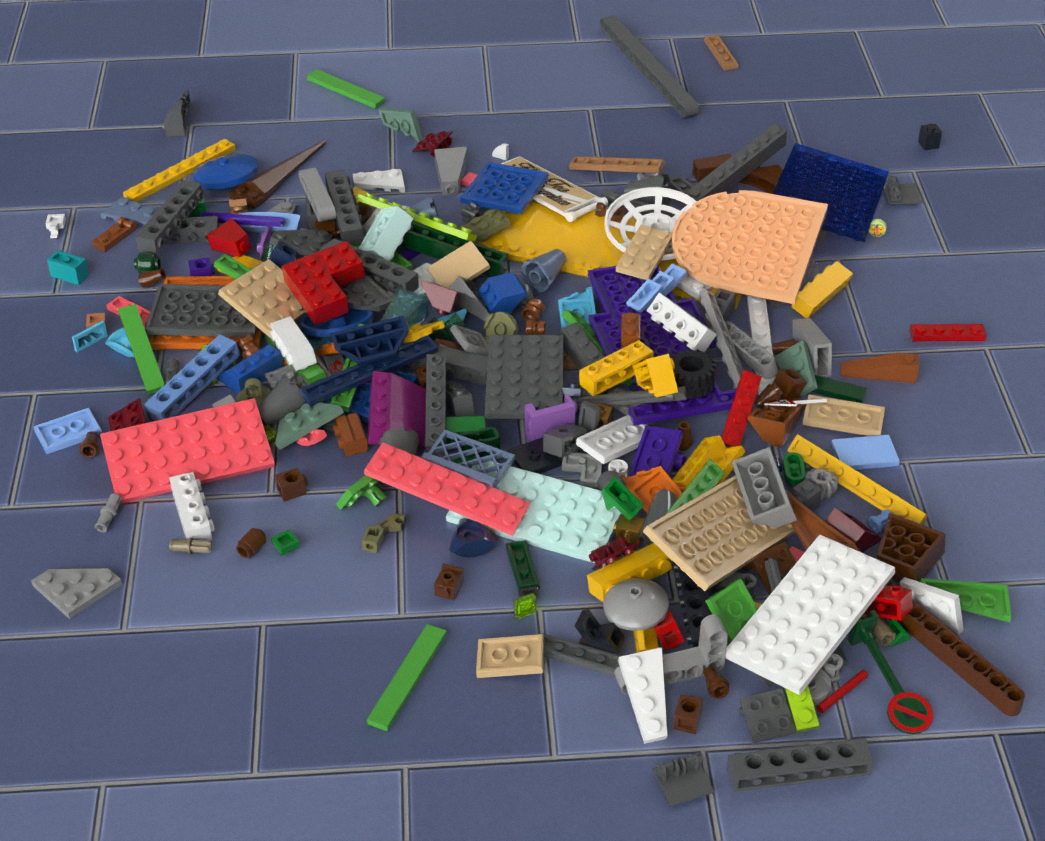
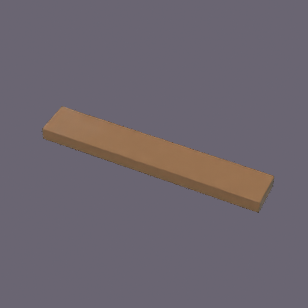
[569,156,665,173]

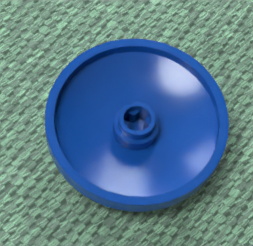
[193,154,259,190]
[300,308,373,337]

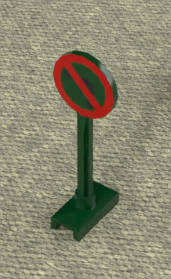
[848,610,933,734]

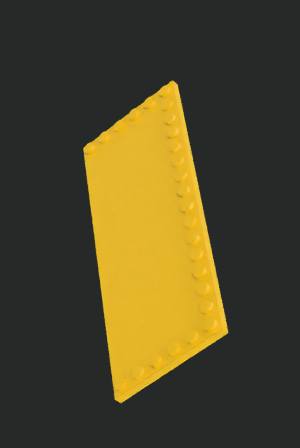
[478,200,743,310]

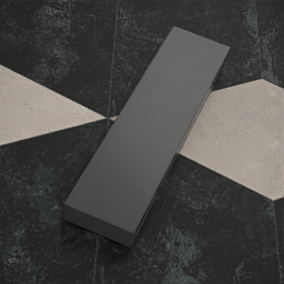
[542,633,621,677]

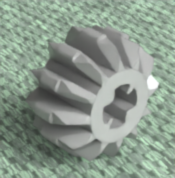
[805,467,838,501]

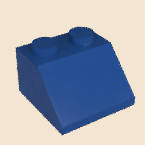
[478,272,528,314]

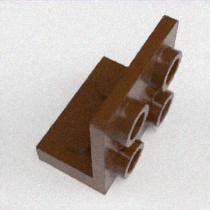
[743,541,796,595]

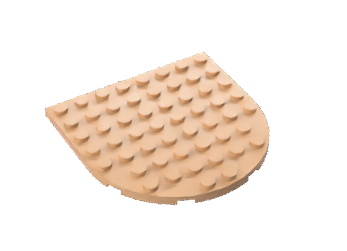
[672,190,828,304]

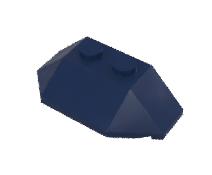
[330,315,409,364]

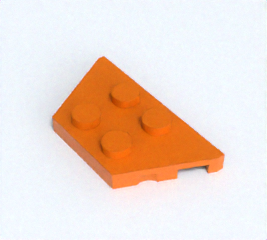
[621,466,682,514]

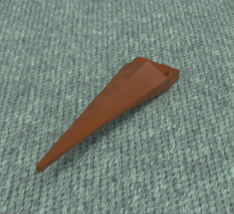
[786,490,860,552]

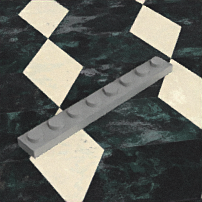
[699,288,758,412]

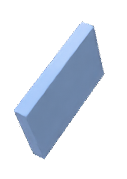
[33,408,102,454]
[831,434,900,470]

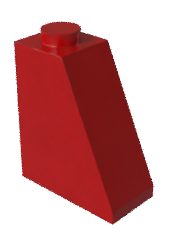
[207,219,252,257]

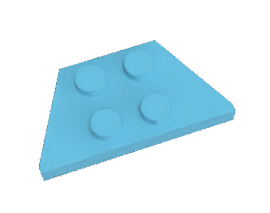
[558,287,596,328]

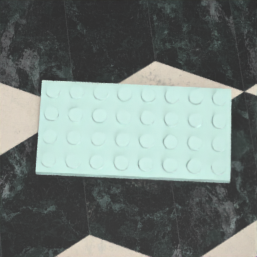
[446,461,622,563]

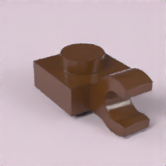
[595,202,626,223]

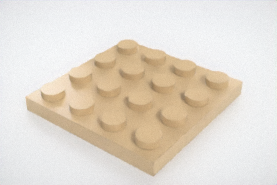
[218,259,307,338]

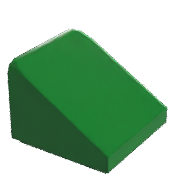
[887,619,911,647]

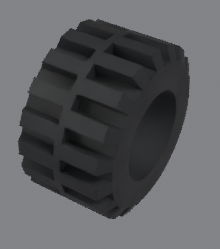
[671,350,716,399]

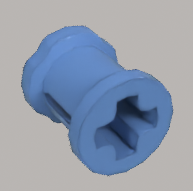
[867,509,891,534]

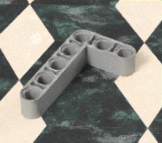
[614,614,728,694]

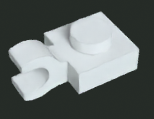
[45,214,66,239]

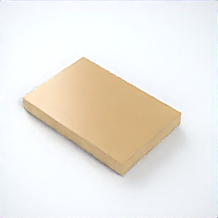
[427,241,490,288]
[476,634,544,678]

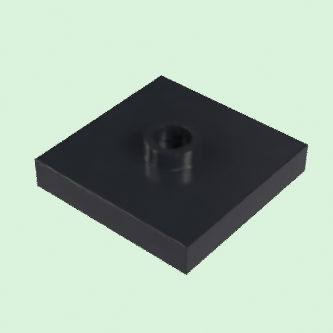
[508,437,561,474]

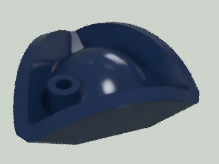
[449,518,497,557]

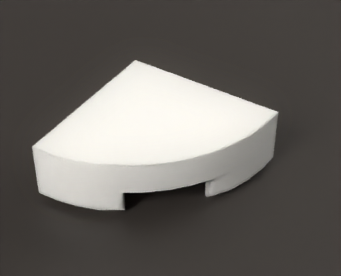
[492,144,509,160]

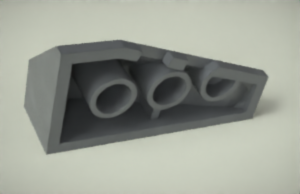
[162,90,191,137]
[448,276,492,321]

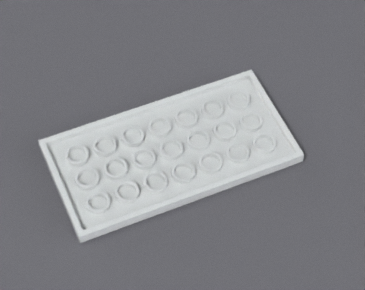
[725,535,895,695]

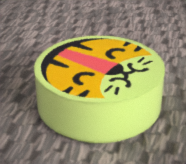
[869,219,887,237]

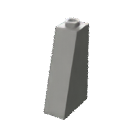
[434,147,467,196]
[792,318,832,378]

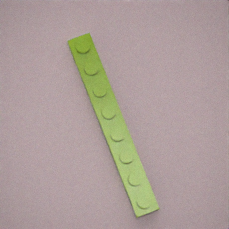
[357,193,477,242]

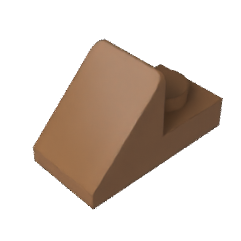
[229,198,248,214]

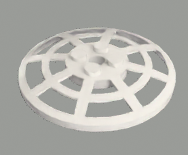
[605,187,697,261]

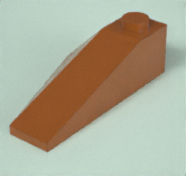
[840,353,919,383]
[748,398,806,447]

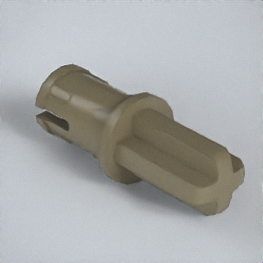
[169,538,212,554]

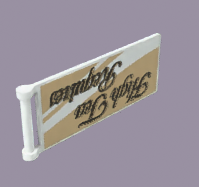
[501,156,608,222]

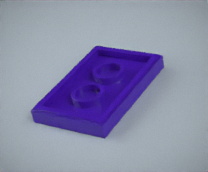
[629,426,684,477]

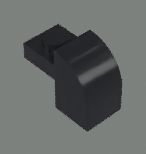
[575,609,625,654]

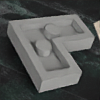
[562,453,603,488]

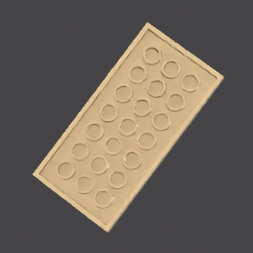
[643,475,795,591]

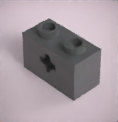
[543,423,587,458]

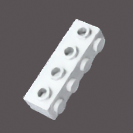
[647,293,717,352]
[269,316,317,371]
[169,472,215,541]

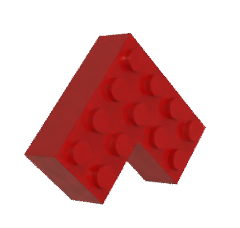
[282,241,365,326]

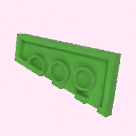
[920,578,1012,623]

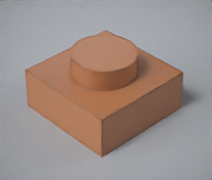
[86,313,106,329]

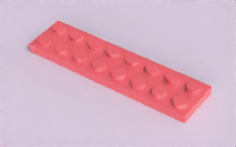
[364,442,530,536]

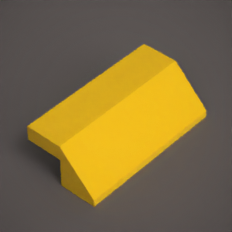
[672,435,746,487]

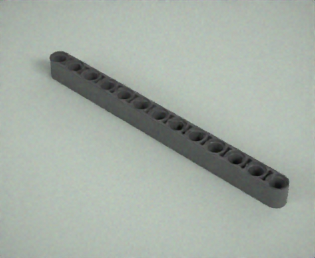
[600,16,699,118]

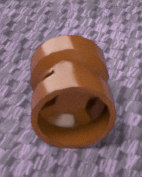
[522,298,545,322]
[525,320,546,335]
[237,334,260,359]

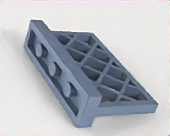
[421,430,515,489]

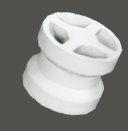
[608,459,628,478]

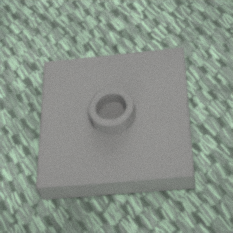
[450,325,488,356]

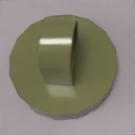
[484,312,519,343]
[236,378,271,407]

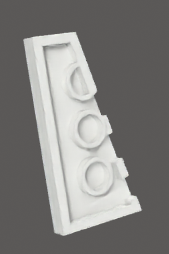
[618,647,667,744]

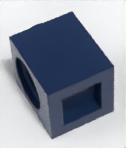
[268,241,297,269]

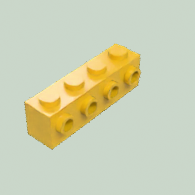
[791,261,853,318]
[579,340,654,396]
[587,543,672,602]

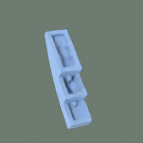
[238,212,302,233]
[626,264,687,312]

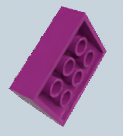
[368,371,426,449]

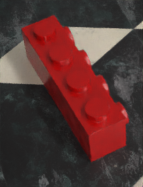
[863,585,913,621]

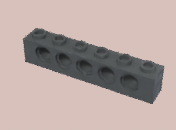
[325,170,366,245]
[136,180,204,254]
[321,238,419,298]
[425,354,446,457]
[727,738,874,792]

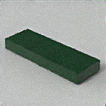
[812,375,867,403]
[505,540,540,594]

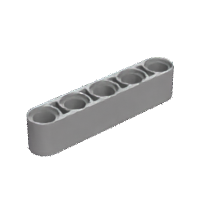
[299,167,336,222]
[725,321,778,379]

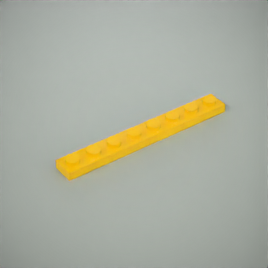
[123,139,236,202]
[787,434,928,525]

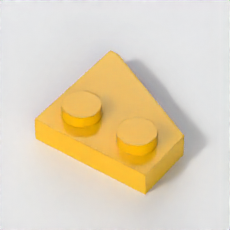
[402,320,445,344]

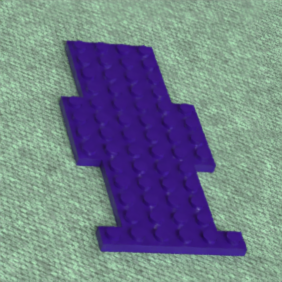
[588,265,736,426]

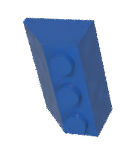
[217,344,284,394]

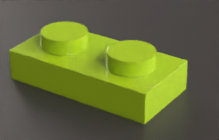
[785,685,820,733]

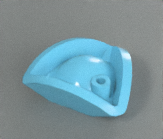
[105,327,134,357]

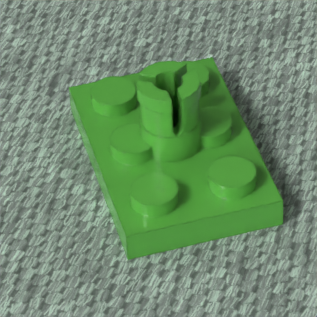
[336,475,387,510]
[705,578,758,644]

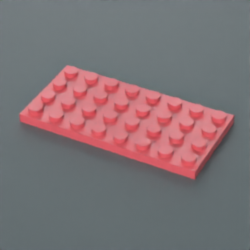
[100,398,275,504]

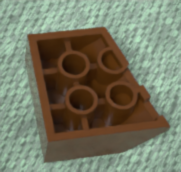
[877,513,946,583]

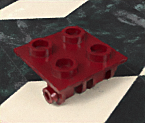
[412,131,453,157]
[108,398,146,431]
[589,537,641,570]

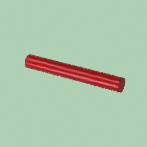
[817,670,868,713]

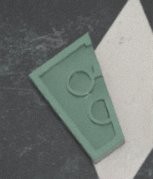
[379,108,423,142]
[774,340,817,397]

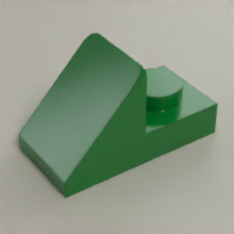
[602,476,644,520]

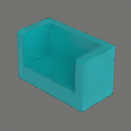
[47,250,89,285]

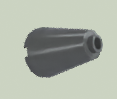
[624,174,672,205]
[258,376,305,427]
[379,427,419,456]
[640,489,676,545]

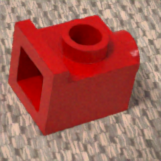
[653,611,685,651]

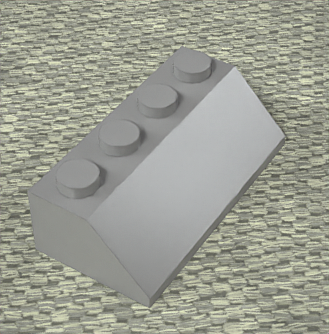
[732,447,797,528]

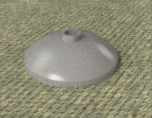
[603,578,669,631]

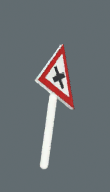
[764,398,827,406]

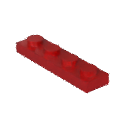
[910,323,987,342]
[721,370,762,447]

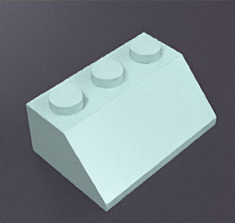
[359,206,413,261]

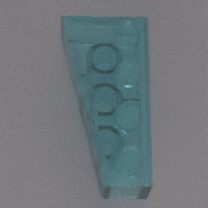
[381,288,429,329]

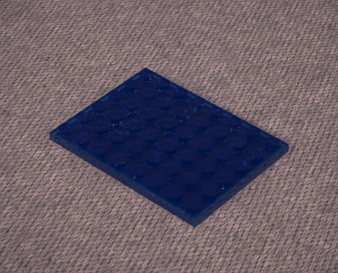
[773,143,889,242]

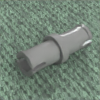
[94,494,122,533]

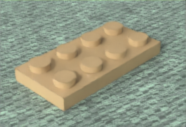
[616,225,672,280]
[802,395,885,436]

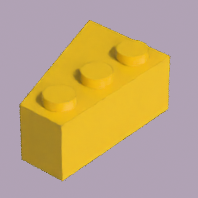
[633,354,678,397]

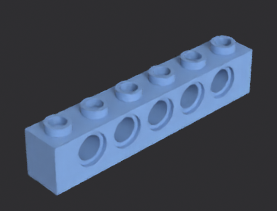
[144,334,240,421]

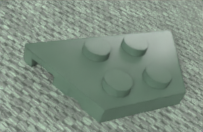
[275,402,344,450]

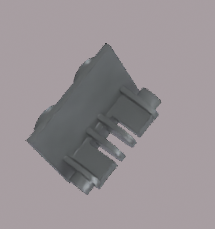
[883,176,922,205]
[739,688,796,743]
[652,753,714,806]

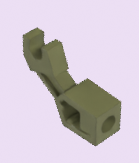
[362,513,406,553]

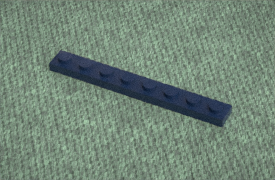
[300,335,438,406]

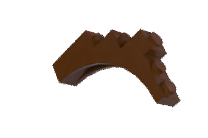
[692,153,793,198]

